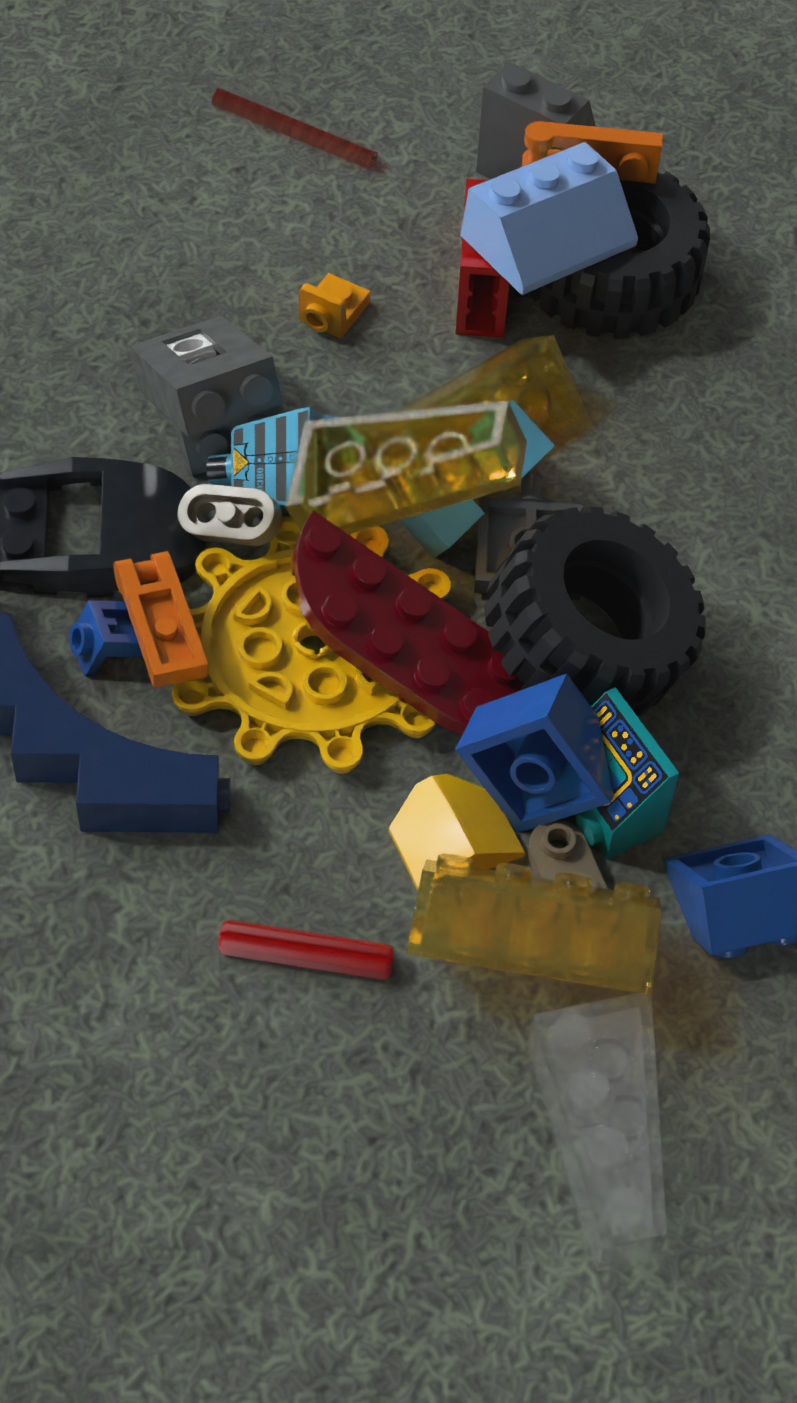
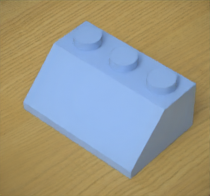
[460,142,638,295]

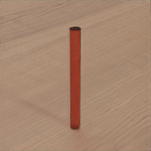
[212,88,378,169]

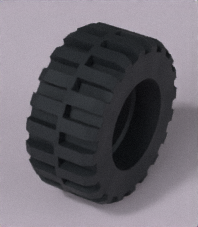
[528,171,710,339]
[484,506,706,717]

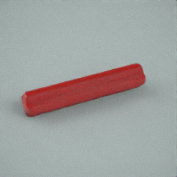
[218,920,395,980]

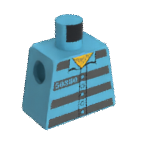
[206,407,329,517]

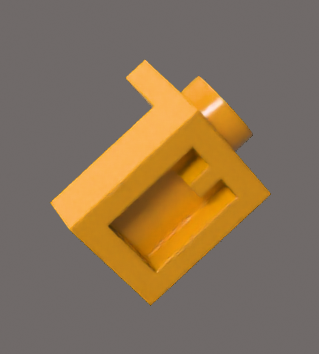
[299,273,370,339]

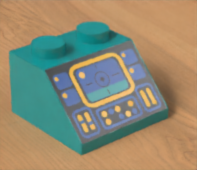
[575,687,679,860]

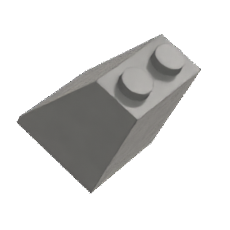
[476,62,596,179]

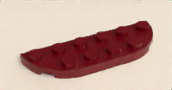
[291,510,524,736]

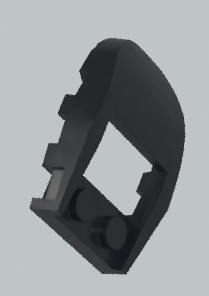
[0,457,205,598]

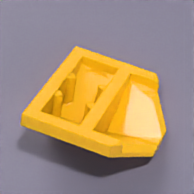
[389,774,525,894]

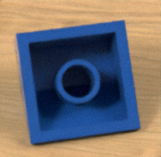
[455,674,614,832]
[663,834,797,958]

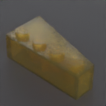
[286,401,527,534]

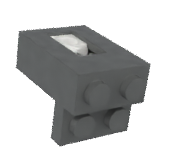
[129,315,283,477]

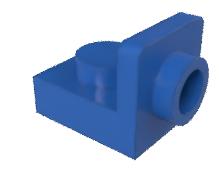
[69,600,143,676]

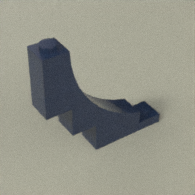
[0,614,231,833]

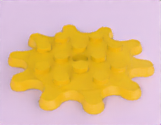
[171,517,451,774]

